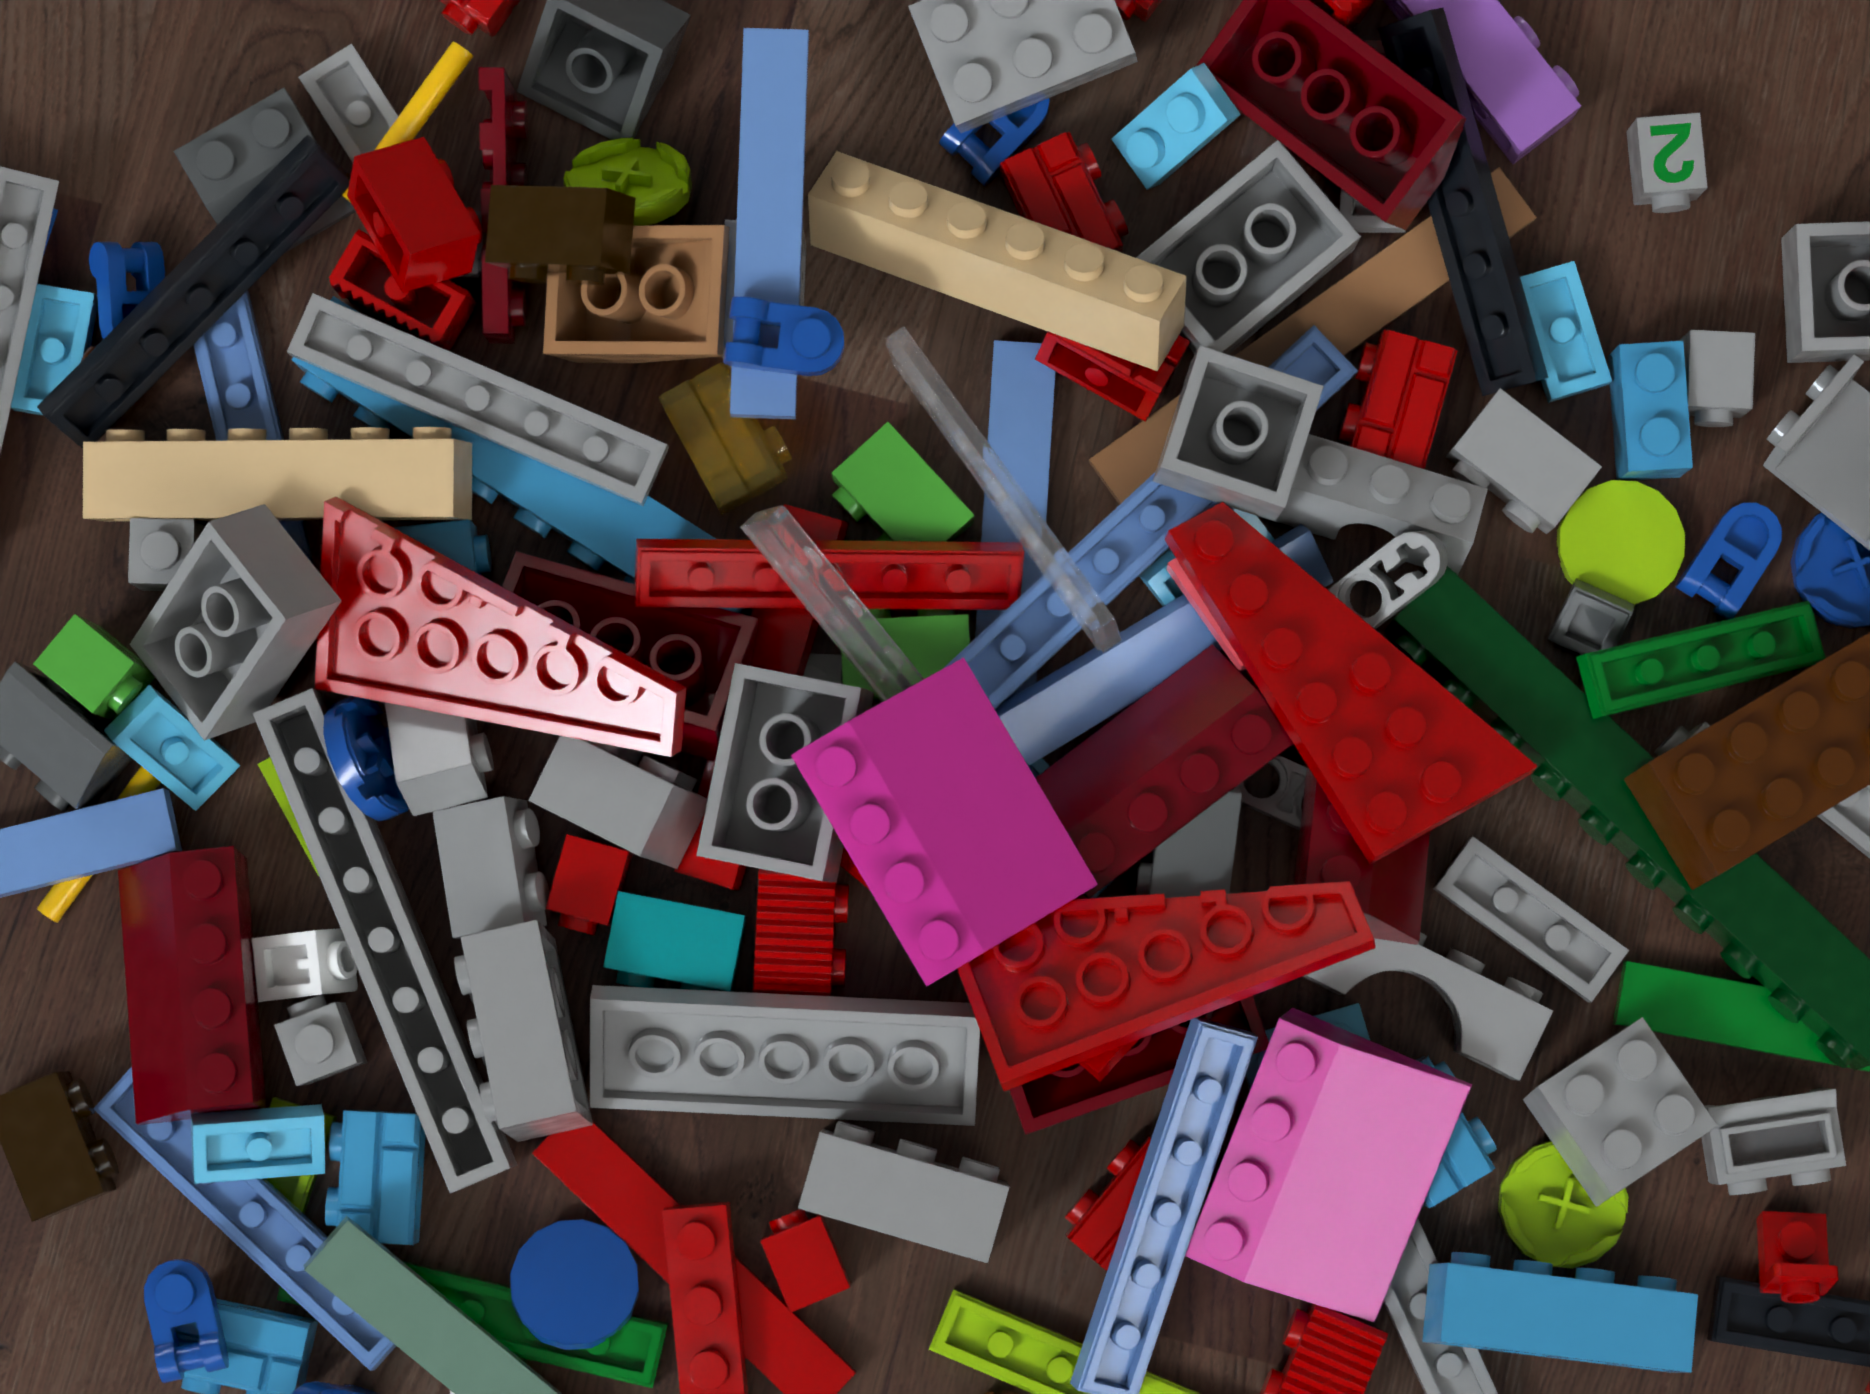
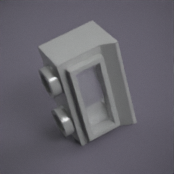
[1701,1088,1846,1195]

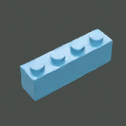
[1422,1252,1698,1373]

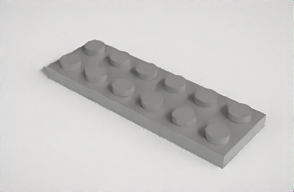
[590,985,980,1126]

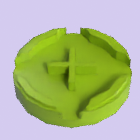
[563,138,692,226]
[1557,480,1685,605]
[1498,1140,1629,1269]

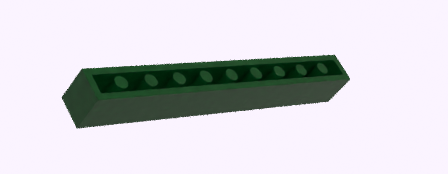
[1384,566,1870,1071]

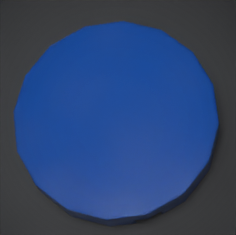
[1790,513,1870,629]
[323,696,409,822]
[510,1219,639,1350]

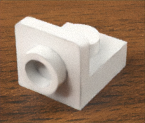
[252,928,358,1002]

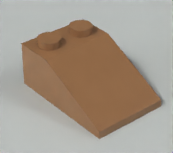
[543,225,730,363]

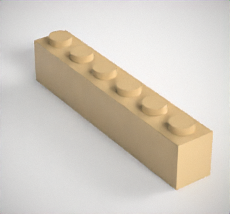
[808,151,1187,371]
[83,427,472,522]

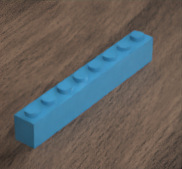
[292,296,745,614]

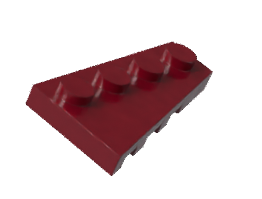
[478,67,528,344]

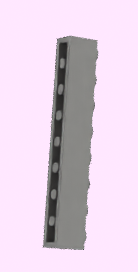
[252,688,517,1194]

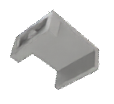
[1763,354,1870,550]

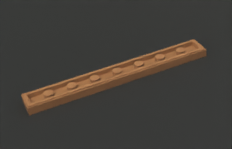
[1089,167,1537,505]

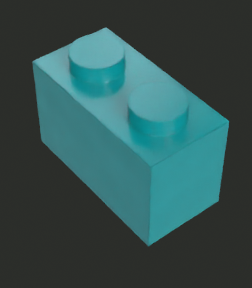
[603,891,748,992]

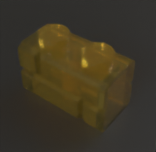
[658,362,792,515]

